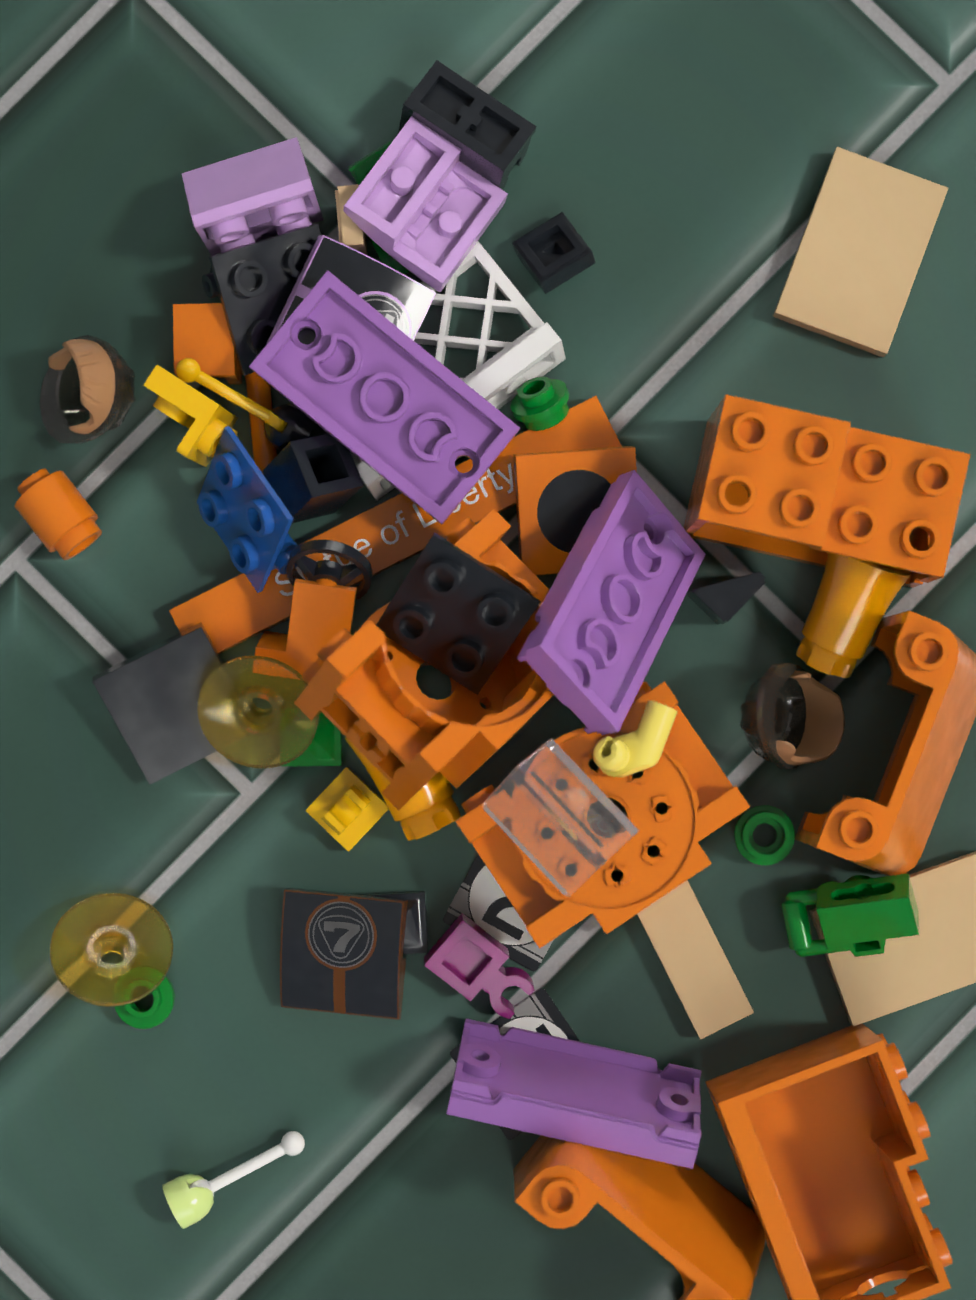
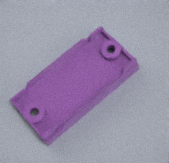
[249,270,520,525]
[517,470,706,735]
[447,1018,702,1169]

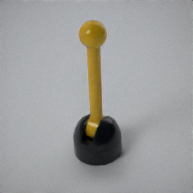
[176,358,315,451]

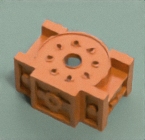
[294,509,554,811]
[456,681,750,949]

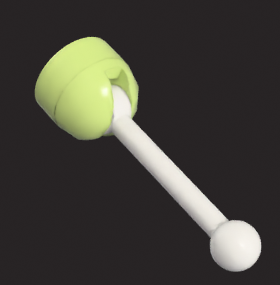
[162,1131,305,1229]

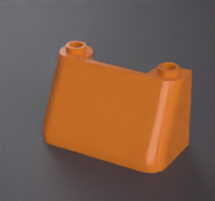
[795,611,976,876]
[513,1135,765,1300]

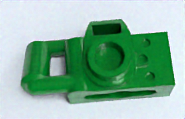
[781,873,919,957]

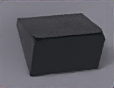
[687,571,766,625]

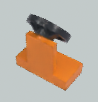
[253,540,373,678]

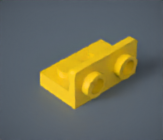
[143,365,238,467]

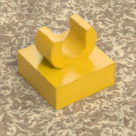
[305,767,389,852]

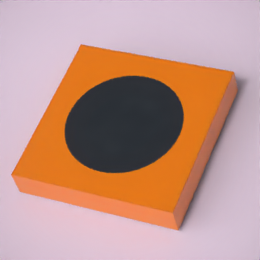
[513,446,637,575]

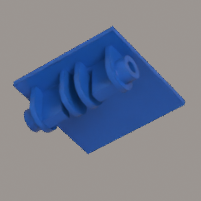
[197,426,298,593]

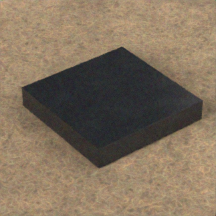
[92,622,257,784]

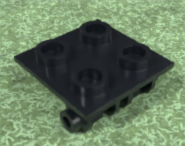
[202,224,321,376]
[376,533,541,695]

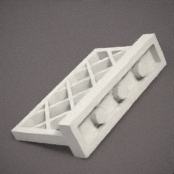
[322,241,566,501]

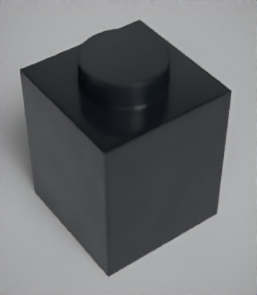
[262,433,364,523]

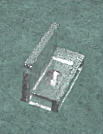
[482,738,639,897]

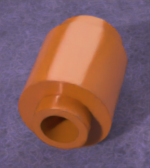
[14,468,102,560]

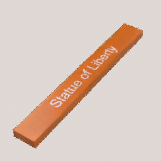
[169,396,622,654]

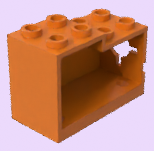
[683,394,971,587]
[705,1023,953,1300]

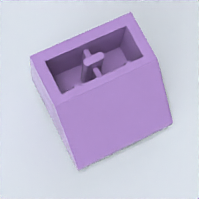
[182,137,323,256]

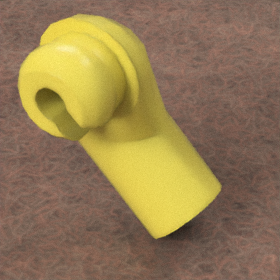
[593,700,678,778]

